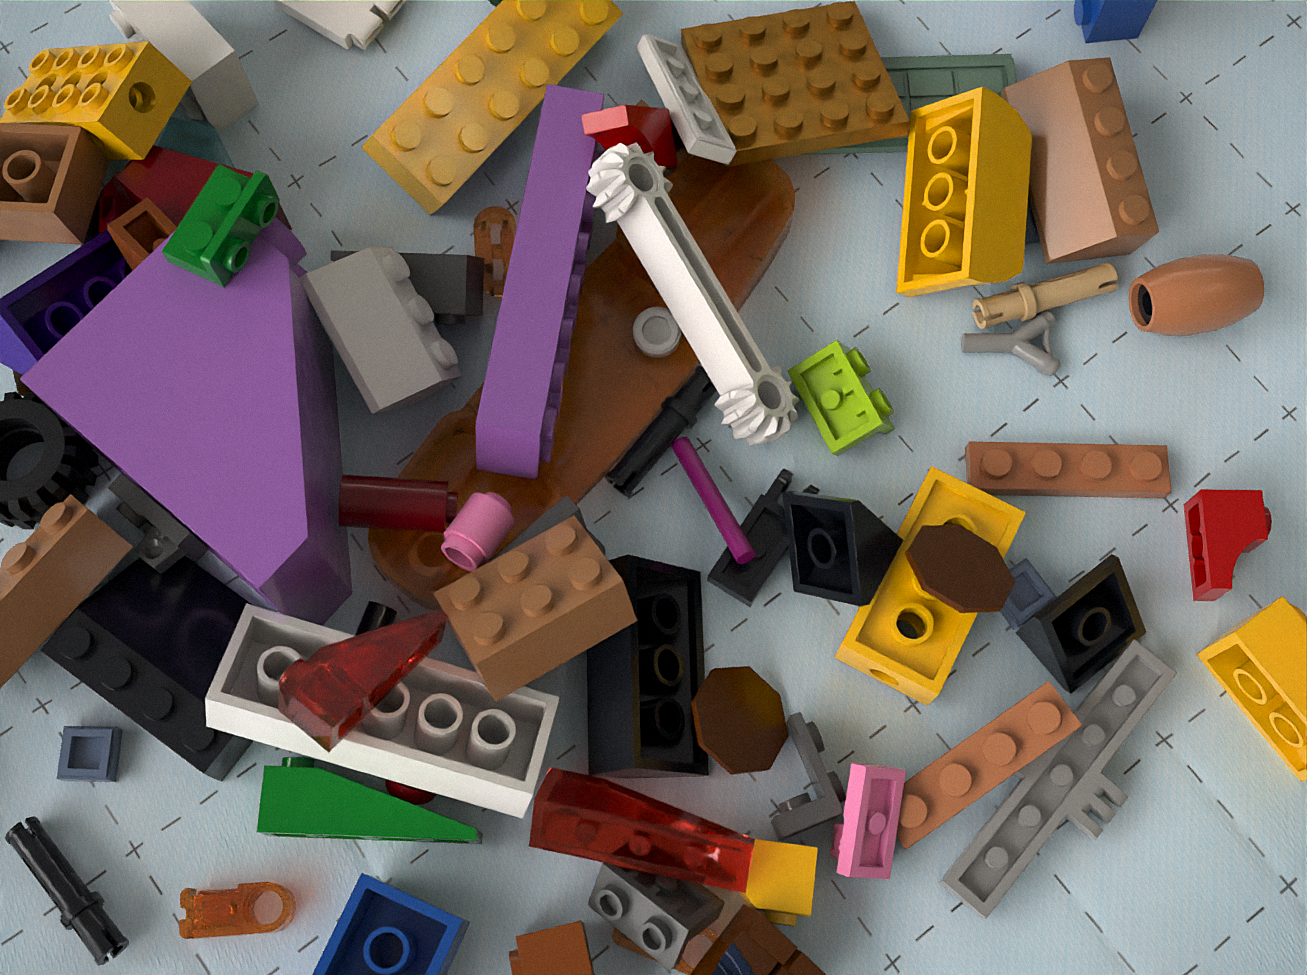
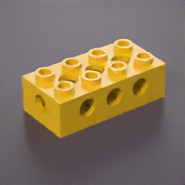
[0,41,192,160]
[834,466,1026,706]

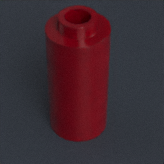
[338,474,458,533]

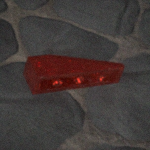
[529,767,755,893]

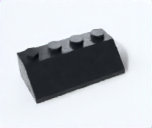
[587,554,709,779]

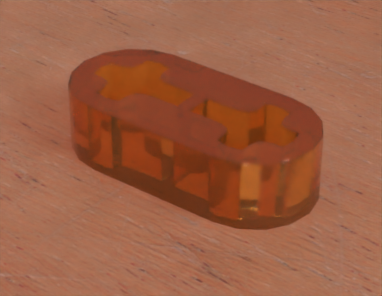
[473,206,517,297]

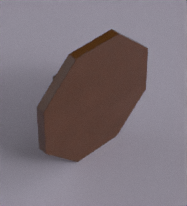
[905,525,1015,613]
[691,666,788,775]

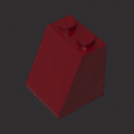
[116,145,292,230]

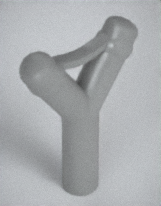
[961,310,1060,376]

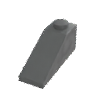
[330,250,484,325]

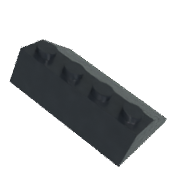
[40,556,254,782]

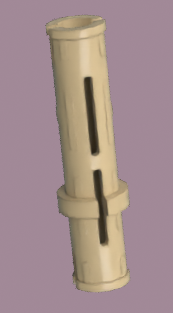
[972,262,1118,329]

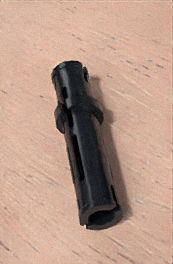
[605,366,717,497]
[5,816,129,966]

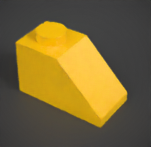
[705,832,818,927]

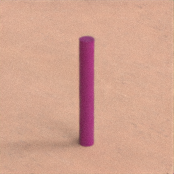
[671,437,756,564]

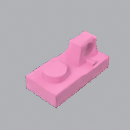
[830,762,906,879]

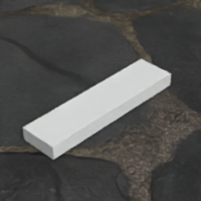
[636,34,737,165]

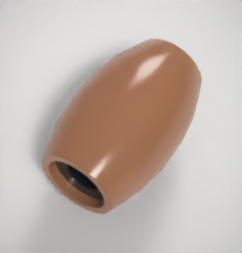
[1128,254,1264,336]

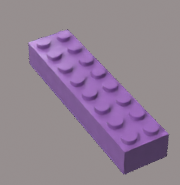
[476,84,605,479]

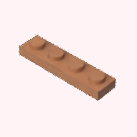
[965,441,1171,499]
[896,681,1083,850]

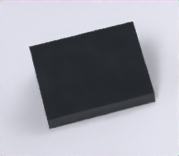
[782,491,903,607]
[1016,554,1146,694]

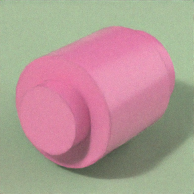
[441,492,515,571]

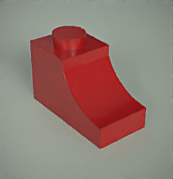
[581,104,678,170]
[1184,489,1272,601]

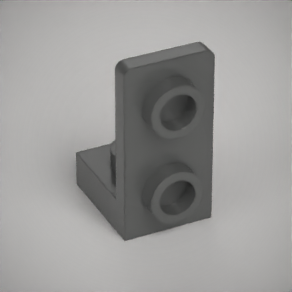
[771,712,846,841]

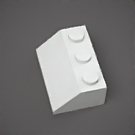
[298,247,462,414]

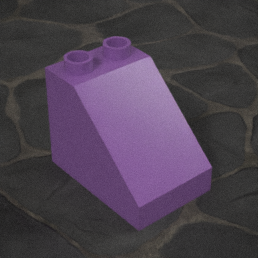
[20,217,352,626]

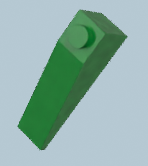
[257,757,483,844]

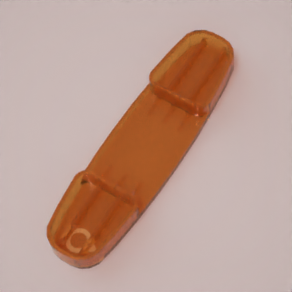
[367,155,795,611]

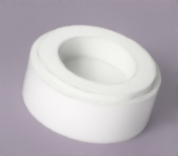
[633,307,682,358]

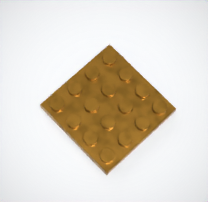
[681,0,910,167]

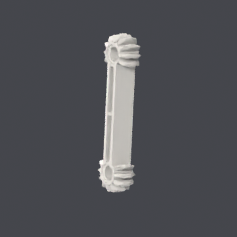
[585,142,800,446]

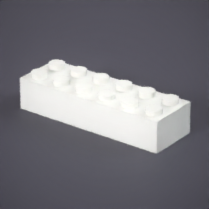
[205,603,560,819]

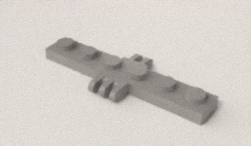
[939,639,1177,919]

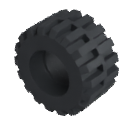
[0,391,99,529]

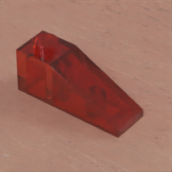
[278,609,448,753]

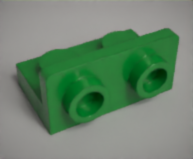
[162,164,280,288]

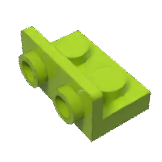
[787,340,895,456]

